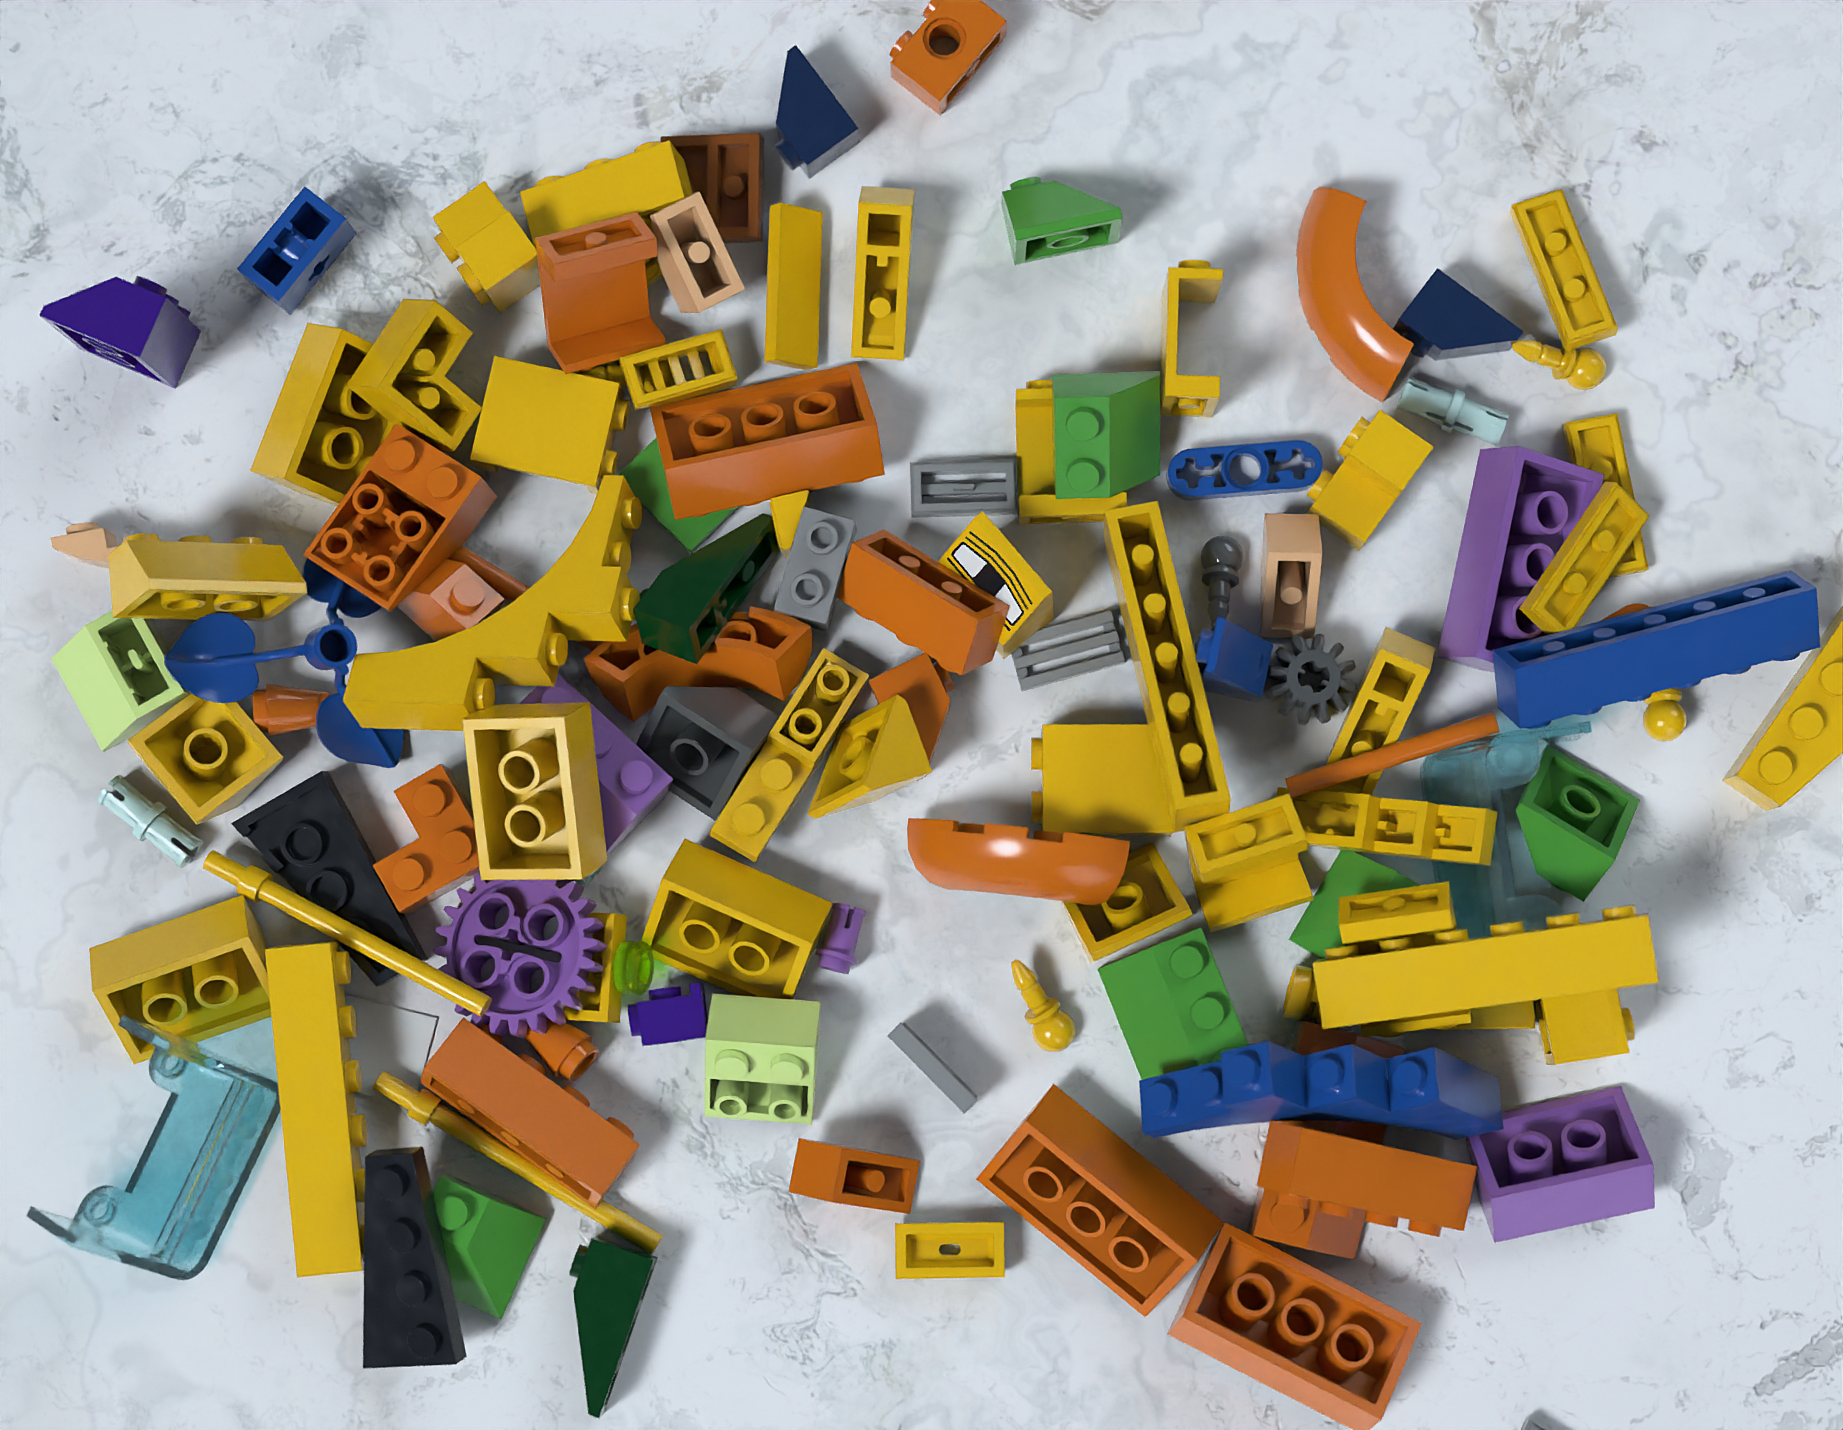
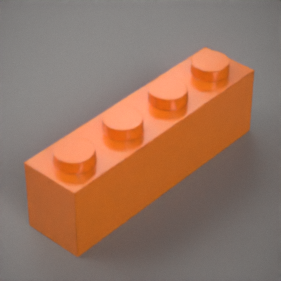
[420,1017,640,1210]
[1256,1120,1477,1237]

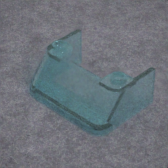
[1420,721,1592,938]
[26,1015,280,1280]

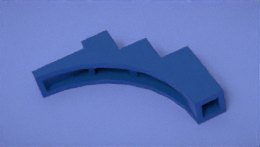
[1139,1041,1504,1140]

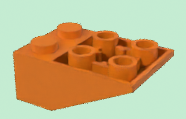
[303,423,497,612]

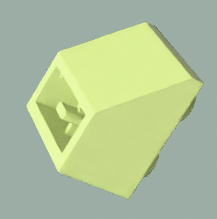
[51,610,191,752]
[704,993,821,1125]

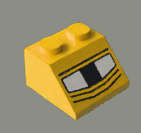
[938,511,1054,659]

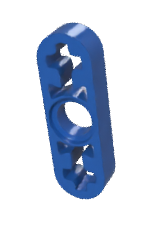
[1166,440,1323,501]

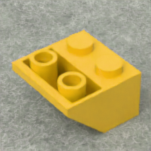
[1533,989,1635,1065]

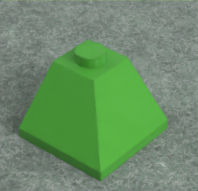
[1001,177,1123,265]
[1516,744,1640,902]
[1288,850,1420,959]
[433,1174,547,1319]

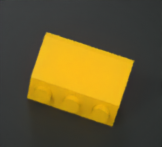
[250,323,395,506]
[108,533,307,621]
[638,838,833,1000]
[89,895,271,1064]

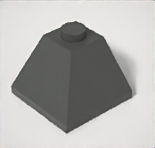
[636,686,780,821]

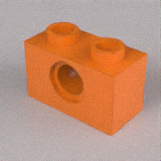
[889,0,1007,115]

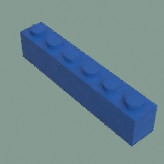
[1492,570,1820,729]

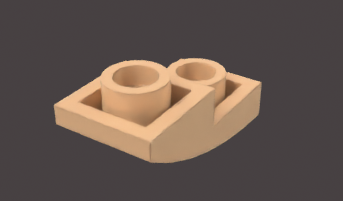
[51,522,163,568]

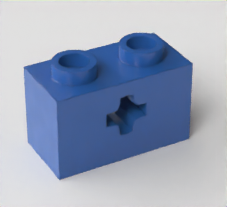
[237,186,357,315]

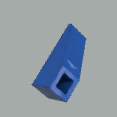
[1194,617,1273,703]

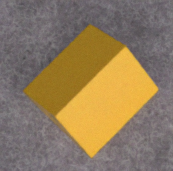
[128,694,283,825]
[807,694,933,819]
[1062,843,1193,964]

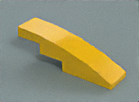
[1276,787,1497,866]

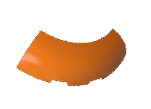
[1296,187,1414,403]
[584,606,812,722]
[907,818,1130,906]

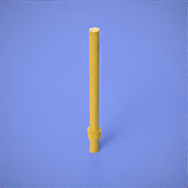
[203,850,492,1017]
[373,1070,663,1254]

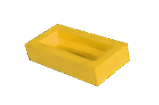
[563,913,627,1023]
[895,1221,1005,1279]

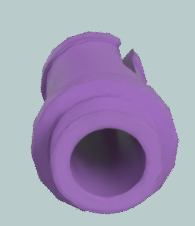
[815,903,866,974]

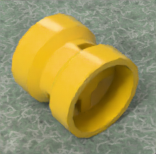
[1282,965,1337,1029]

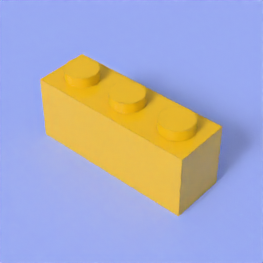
[520,140,693,248]

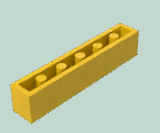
[1103,501,1231,832]
[1313,905,1659,1029]
[265,940,367,1278]

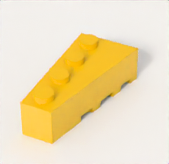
[1722,606,1843,811]

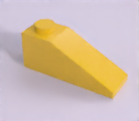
[851,186,915,361]
[1324,627,1435,795]

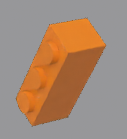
[836,529,1010,676]

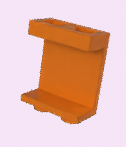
[535,212,666,374]

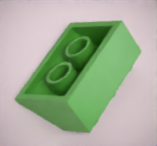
[1097,927,1249,1080]

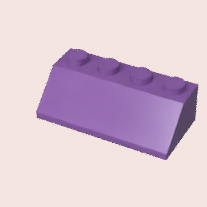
[1437,446,1604,672]

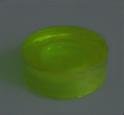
[613,940,654,995]

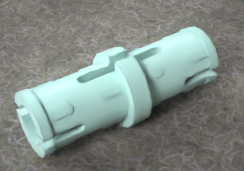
[1396,376,1509,446]
[97,775,203,868]

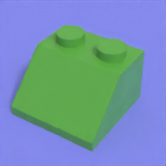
[1052,371,1160,499]

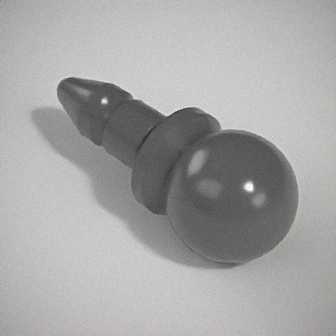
[1201,536,1243,627]

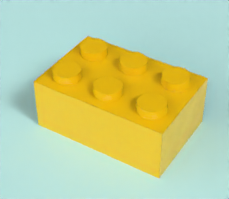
[462,702,608,880]

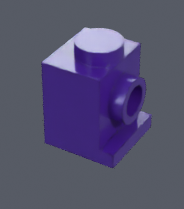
[628,983,708,1046]

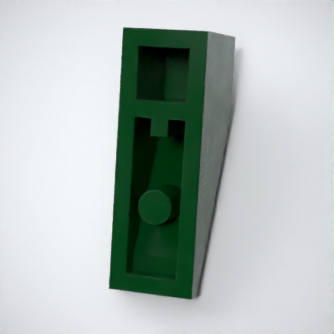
[633,513,779,664]
[569,1236,658,1418]

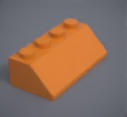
[649,363,885,520]
[1248,1021,1405,1260]
[976,1084,1224,1317]
[1167,1222,1422,1430]

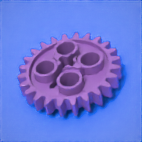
[433,873,607,1038]

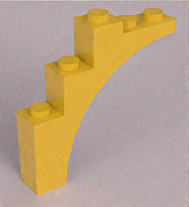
[342,475,642,731]

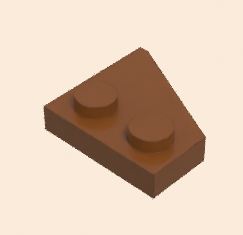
[660,133,764,243]

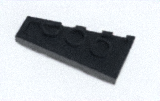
[231,771,429,987]
[363,1146,467,1369]

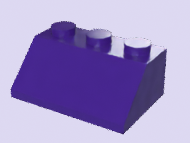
[39,276,201,389]

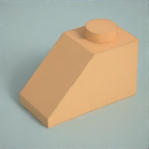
[650,192,745,313]
[1260,513,1323,639]

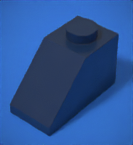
[775,45,860,179]
[1393,268,1524,361]

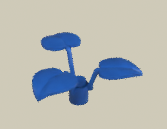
[164,558,404,768]

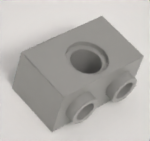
[774,506,857,632]

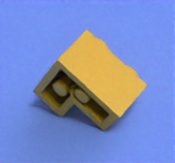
[432,181,540,313]
[347,299,482,452]
[1307,410,1433,551]

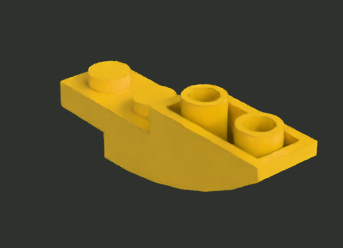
[709,648,869,863]

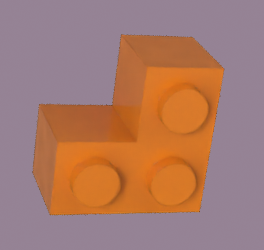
[373,764,480,915]

